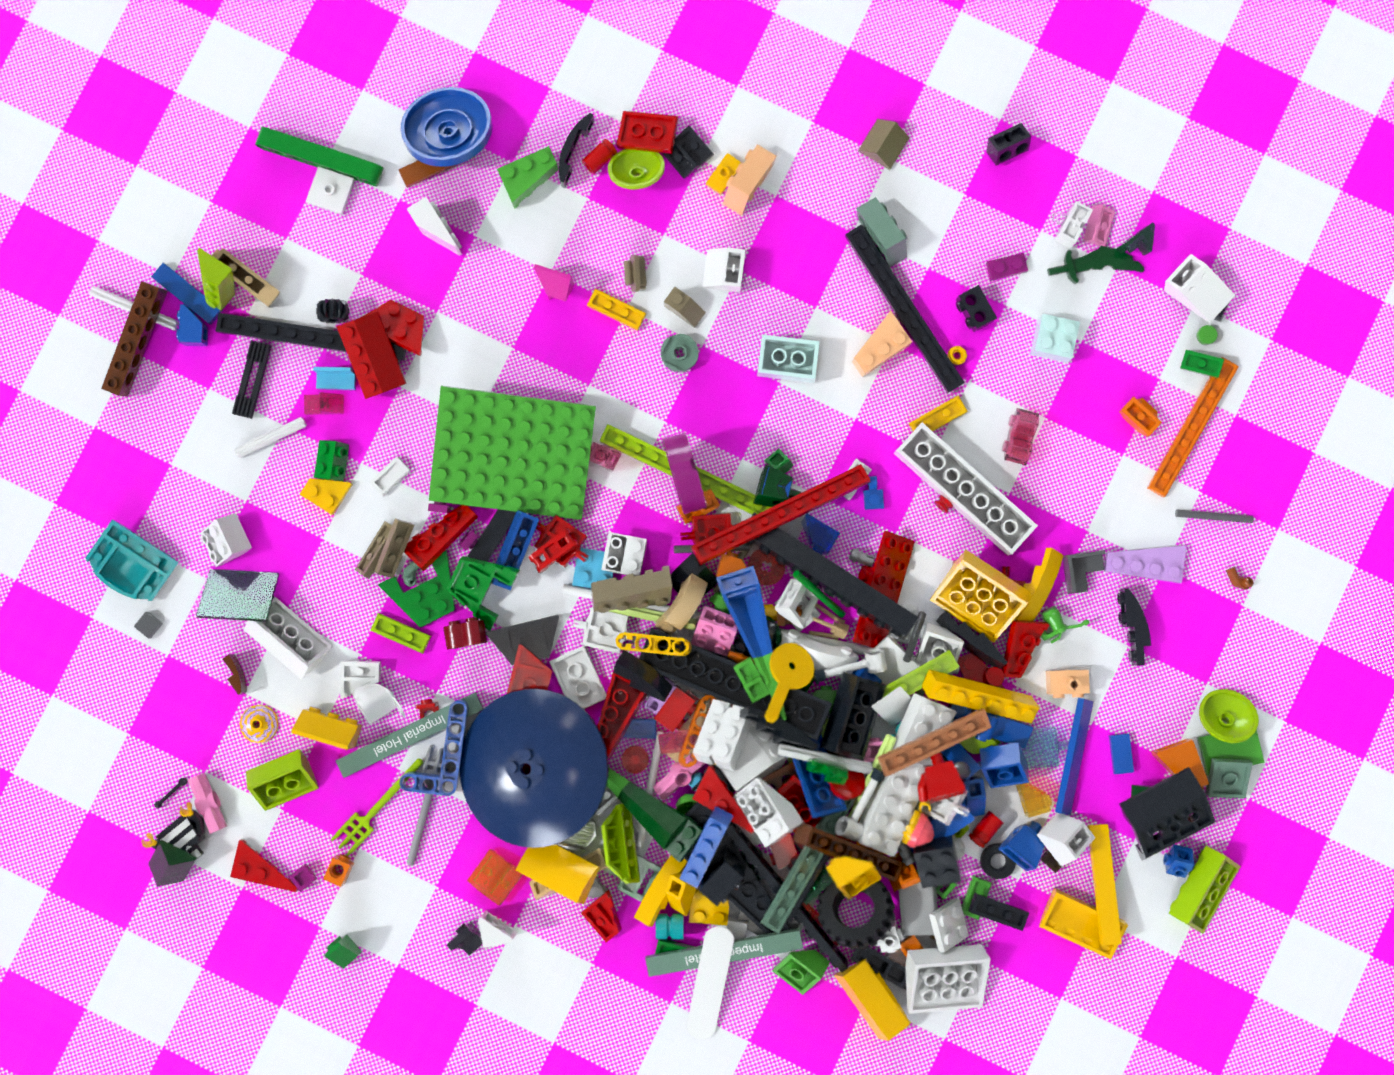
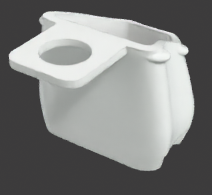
[353,683,406,724]

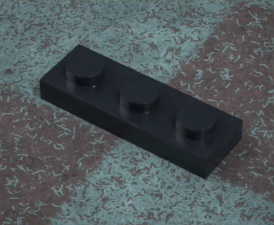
[968,893,1029,931]

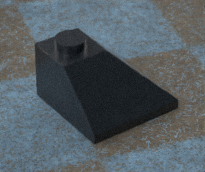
[670,553,717,596]

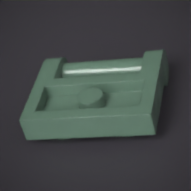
[617,854,662,902]

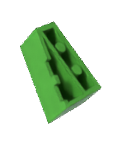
[497,146,559,209]

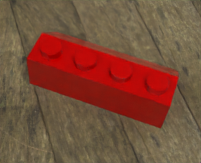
[336,312,407,399]

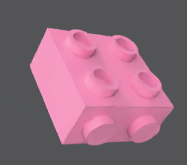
[691,606,737,657]

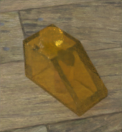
[1016,783,1052,818]

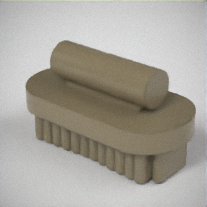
[624,255,647,292]

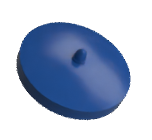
[401,87,493,167]

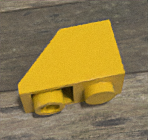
[665,872,697,916]

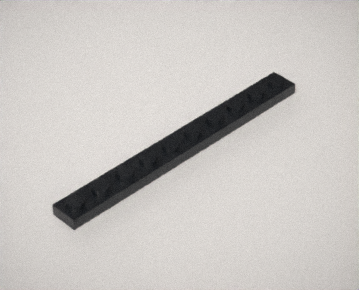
[845,224,965,394]
[216,313,406,361]
[725,821,848,972]

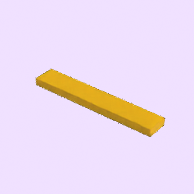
[1087,824,1122,945]

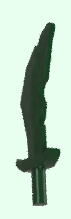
[1047,246,1144,284]

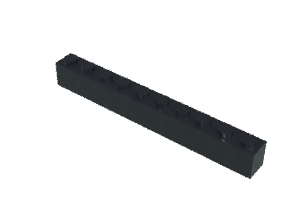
[747,512,919,640]

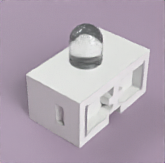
[1052,201,1093,249]

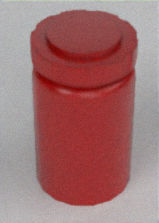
[582,139,618,174]
[968,811,1004,848]

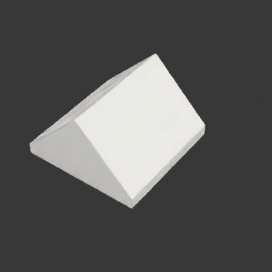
[478,911,518,948]

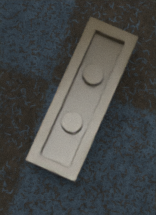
[374,518,414,578]
[355,521,392,579]

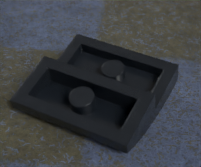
[663,125,715,179]

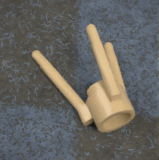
[809,603,849,640]

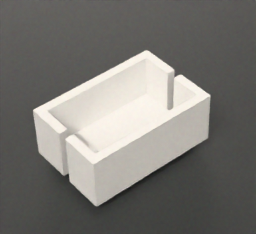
[692,699,753,772]

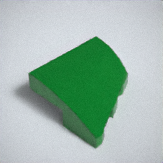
[806,758,848,785]

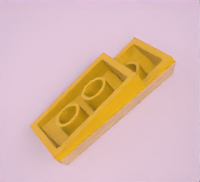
[834,959,911,1041]

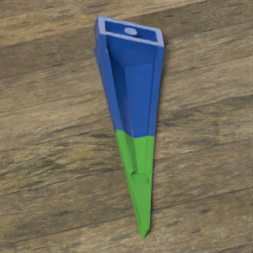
[716,566,786,721]

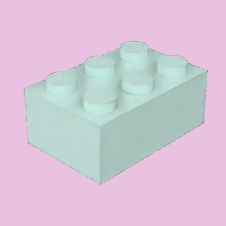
[757,335,820,383]

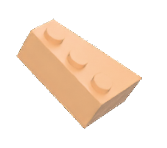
[852,311,912,377]

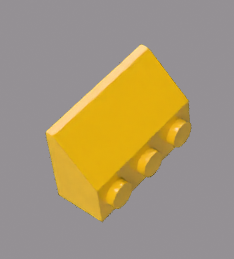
[291,706,362,750]
[826,856,882,900]

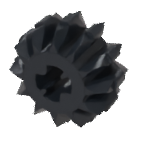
[316,298,349,324]

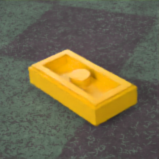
[706,153,741,195]

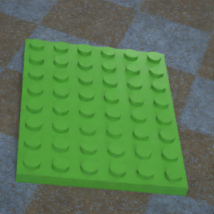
[429,385,596,520]

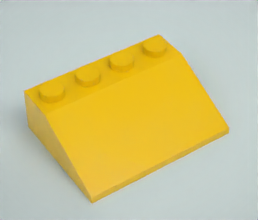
[930,549,1030,643]

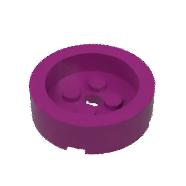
[662,433,706,514]

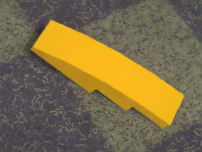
[1015,548,1064,621]
[634,855,687,927]

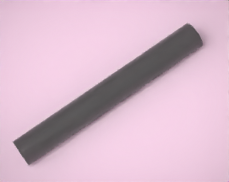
[903,612,926,662]

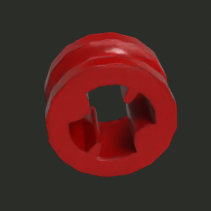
[934,495,953,514]

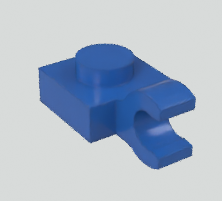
[863,476,884,510]

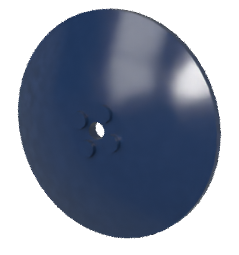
[460,689,609,848]

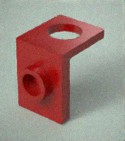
[415,699,439,719]

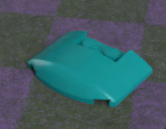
[85,520,179,601]

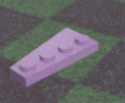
[1104,545,1187,583]

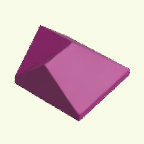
[534,264,574,301]

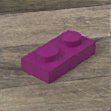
[986,253,1028,281]

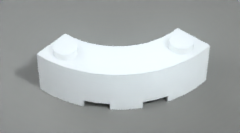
[775,629,859,676]

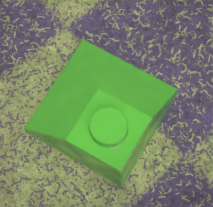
[772,950,830,995]

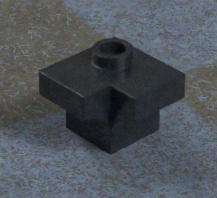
[446,922,483,956]

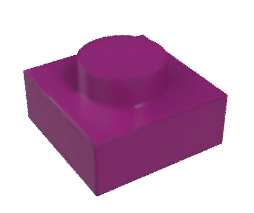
[428,501,451,513]
[458,529,478,550]
[289,863,318,892]

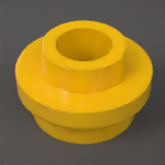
[947,346,967,365]

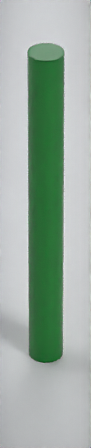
[793,570,846,618]

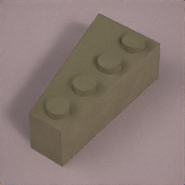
[591,565,672,613]

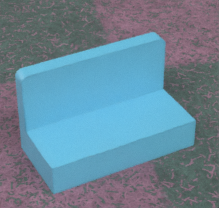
[313,367,356,390]

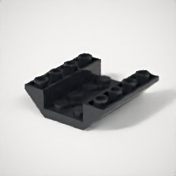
[1119,767,1215,860]

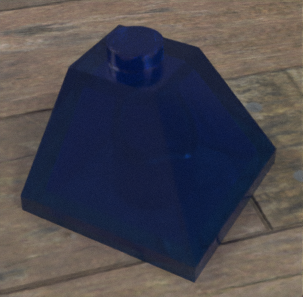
[801,513,840,555]

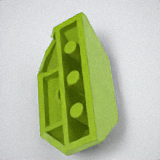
[601,804,640,884]

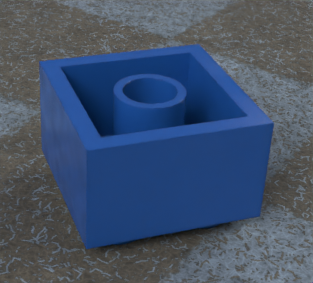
[980,743,1029,788]

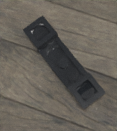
[559,113,595,188]

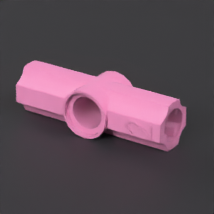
[653,754,706,800]
[188,773,227,834]

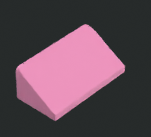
[1083,204,1115,247]

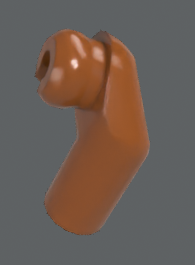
[1226,567,1254,590]

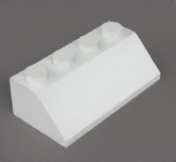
[243,597,333,679]

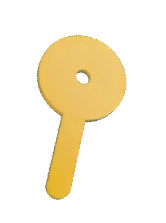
[765,643,814,723]

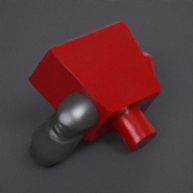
[917,753,971,812]

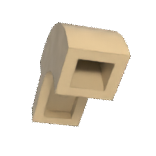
[655,573,708,636]

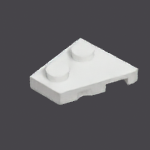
[340,660,381,698]

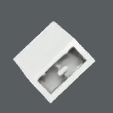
[703,247,745,292]
[200,513,252,567]
[601,532,647,576]
[1037,813,1096,866]

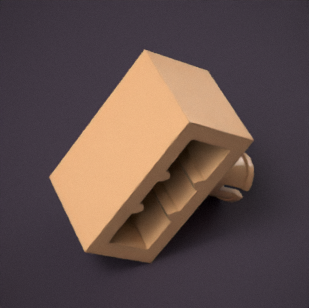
[1046,670,1090,698]

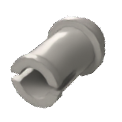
[849,548,875,567]

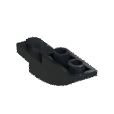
[1117,588,1151,666]

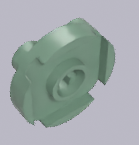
[661,334,698,373]

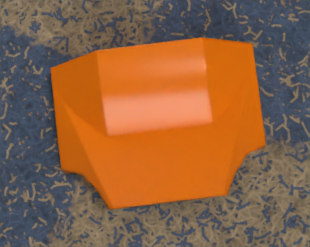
[1119,396,1162,437]
[888,853,921,892]

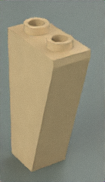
[212,248,281,307]

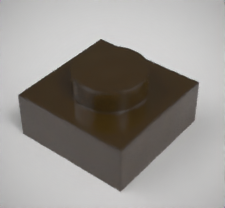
[1040,850,1062,873]

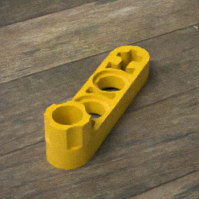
[616,632,692,656]

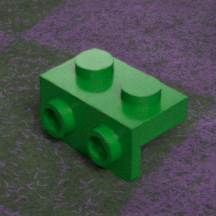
[314,440,349,482]

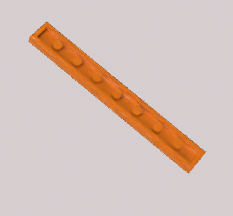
[1147,357,1239,498]

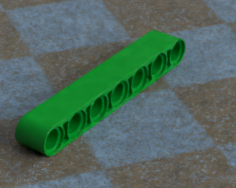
[255,127,384,187]

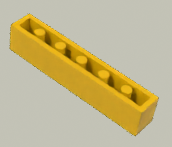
[922,669,1040,724]

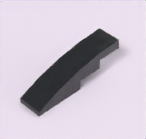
[936,611,1008,669]
[739,706,817,750]
[851,946,906,990]

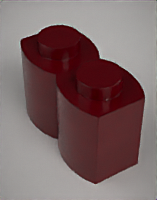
[443,617,487,650]

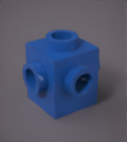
[1163,844,1194,878]

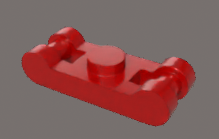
[528,528,579,573]

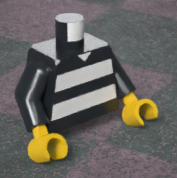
[141,802,205,860]

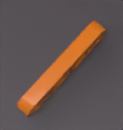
[678,695,716,768]

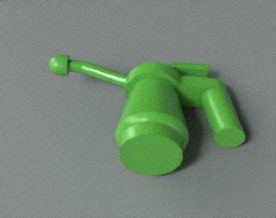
[1041,606,1089,644]

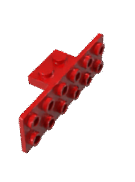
[853,531,915,648]

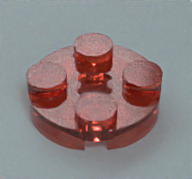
[747,549,786,586]

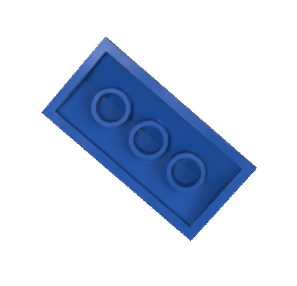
[792,735,847,819]

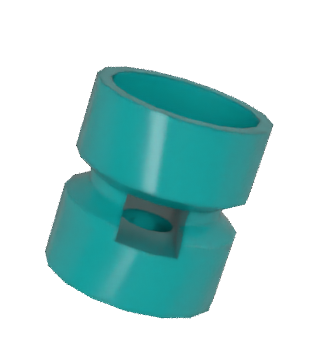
[656,914,684,939]

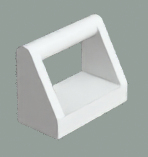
[775,579,819,628]

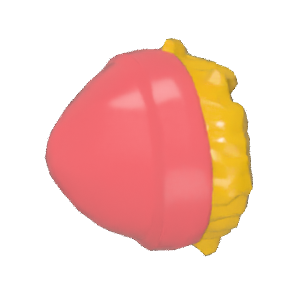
[902,810,934,848]

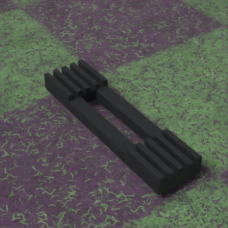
[232,340,271,419]

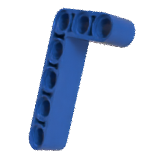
[400,699,469,796]

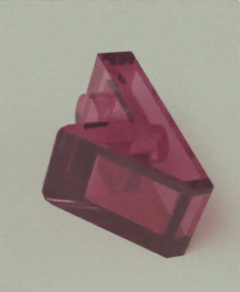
[304,392,344,415]
[589,442,621,472]
[658,730,698,754]

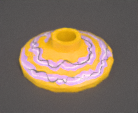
[240,705,278,743]

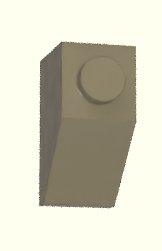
[664,287,706,328]

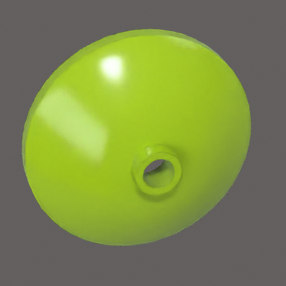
[608,149,665,190]
[1199,689,1259,743]

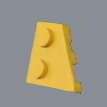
[299,478,353,515]

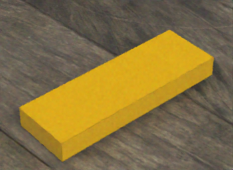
[587,288,646,331]
[908,395,968,432]

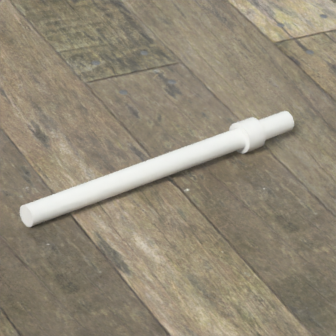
[636,731,665,848]

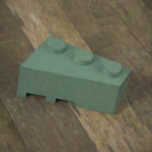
[856,197,907,267]

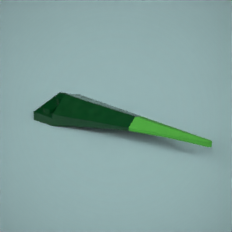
[607,768,703,862]

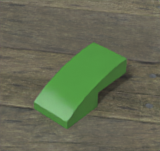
[733,657,770,703]

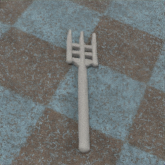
[407,745,453,866]

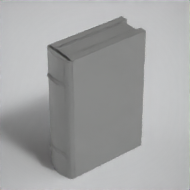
[899,882,938,936]

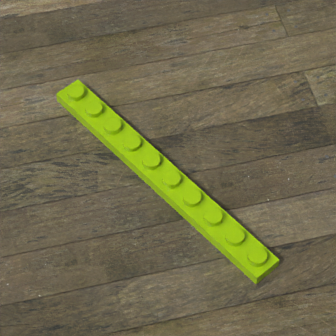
[599,424,771,515]
[787,650,959,763]

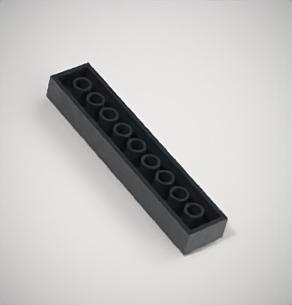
[639,628,833,740]

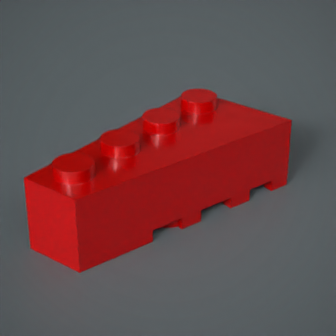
[597,670,647,759]

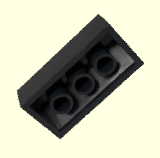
[820,672,886,760]

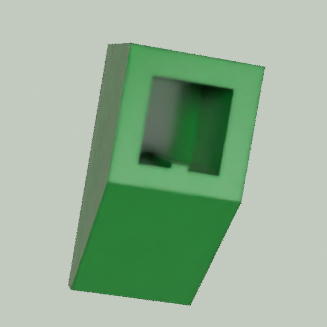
[324,935,362,969]

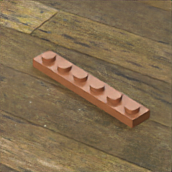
[877,708,992,777]

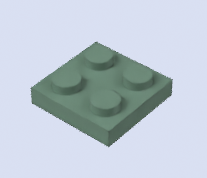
[1205,758,1252,798]

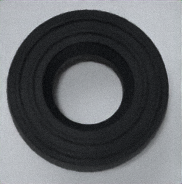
[980,843,1016,879]

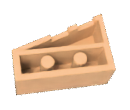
[723,144,777,216]

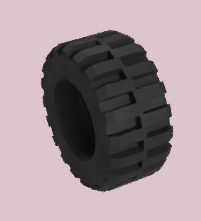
[817,877,895,950]

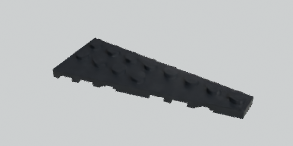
[684,802,791,934]

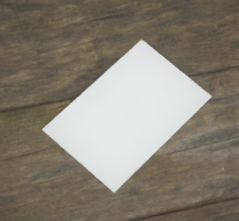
[871,686,912,727]

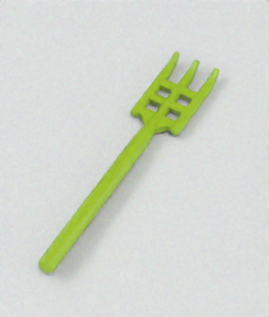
[331,758,423,856]

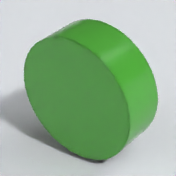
[1197,325,1218,345]

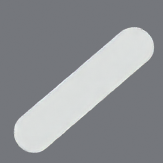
[687,926,734,1039]

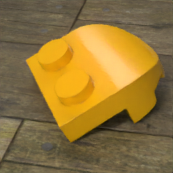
[689,886,729,926]

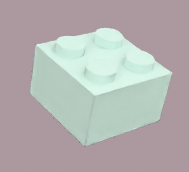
[1030,314,1080,363]

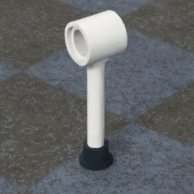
[813,648,887,685]
[835,767,886,841]

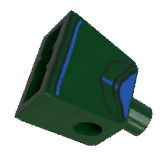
[753,464,801,507]

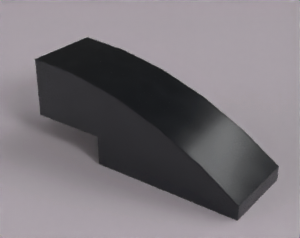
[613,650,673,702]

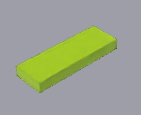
[370,613,432,654]

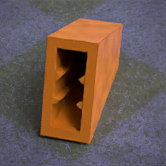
[1151,739,1209,789]

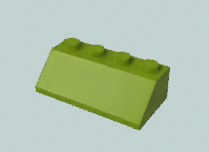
[1168,846,1241,934]

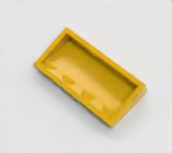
[516,844,600,904]
[1039,888,1128,960]

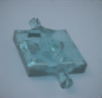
[1021,727,1069,769]

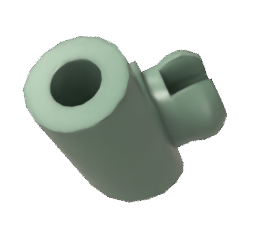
[403,561,420,587]

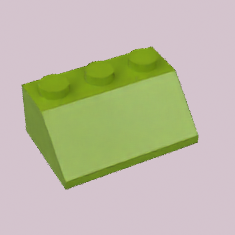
[197,248,235,311]
[246,749,319,811]

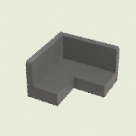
[1062,550,1106,594]

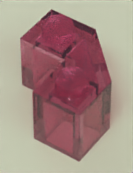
[1002,408,1039,465]

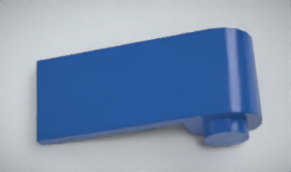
[975,712,1034,749]

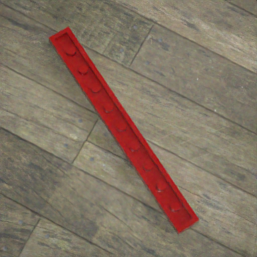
[691,464,870,565]

